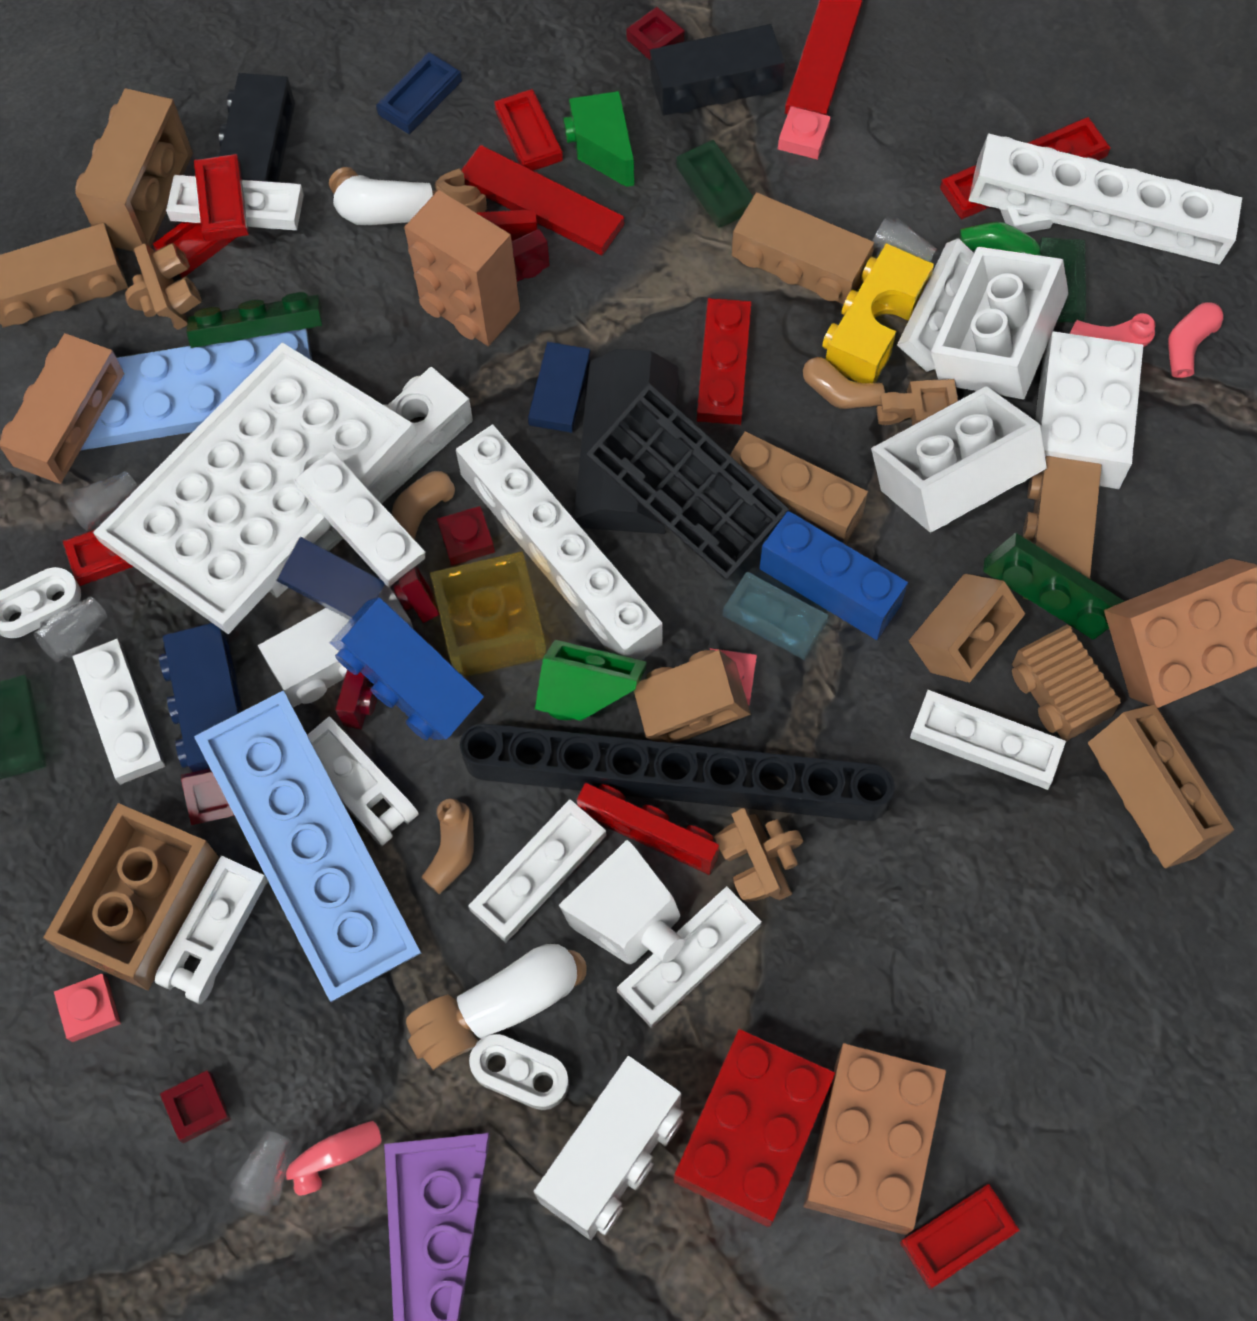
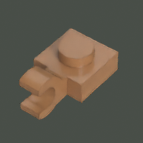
[876,379,958,426]

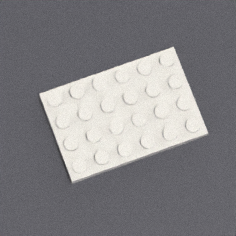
[93,343,417,634]

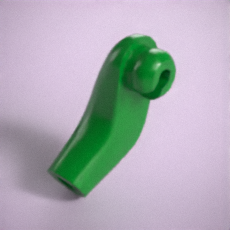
[960,222,1041,256]

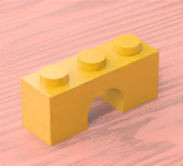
[822,243,934,383]

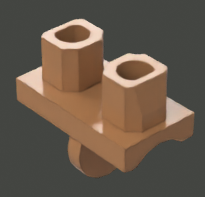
[125,243,202,330]
[714,808,803,903]

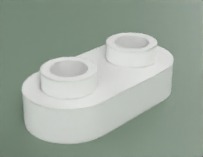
[0,567,81,638]
[469,1034,569,1110]

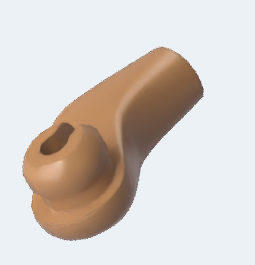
[803,357,885,409]
[392,471,455,540]
[421,798,474,894]

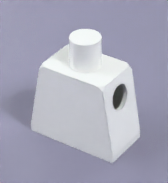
[559,840,684,964]

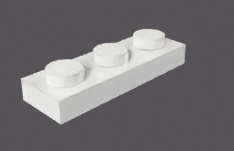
[166,175,304,230]
[897,238,974,372]
[295,451,425,587]
[72,639,166,785]
[910,690,1066,790]
[468,799,607,943]
[617,886,762,1029]

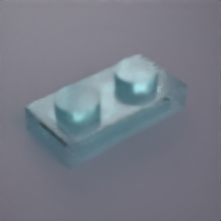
[723,572,829,660]

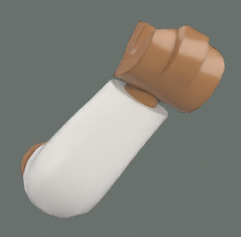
[329,167,487,225]
[406,944,587,1070]

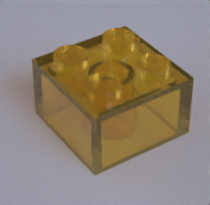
[430,551,546,677]

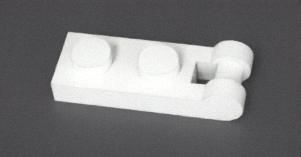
[308,716,419,846]
[155,856,268,1004]

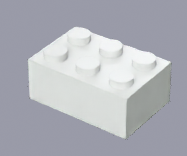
[931,247,1069,400]
[1035,331,1143,489]
[871,386,1047,533]
[533,1056,684,1240]

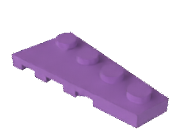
[384,1133,490,1321]

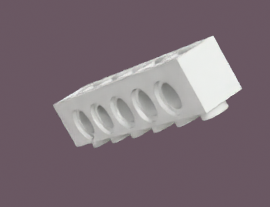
[969,133,1242,265]
[270,367,473,598]
[456,424,662,660]

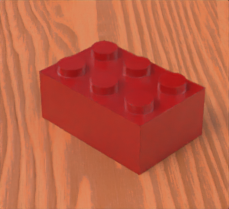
[674,1029,835,1228]

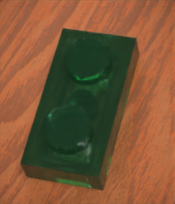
[676,140,753,228]
[1039,237,1086,323]
[0,674,47,779]

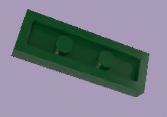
[186,292,322,348]
[983,532,1125,640]

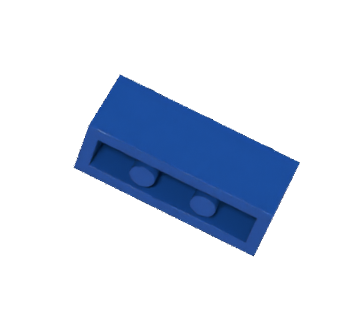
[760,511,908,640]
[329,597,484,740]

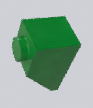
[563,91,634,187]
[535,640,647,721]

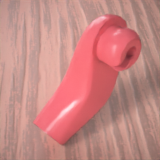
[1168,302,1224,378]
[1070,313,1155,347]
[286,1121,381,1196]

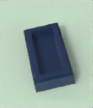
[376,52,462,135]
[528,342,591,433]
[276,536,385,620]

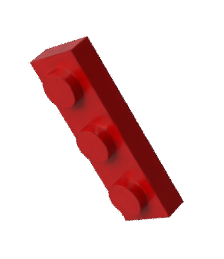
[697,298,751,425]
[577,782,719,875]

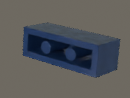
[159,623,244,772]

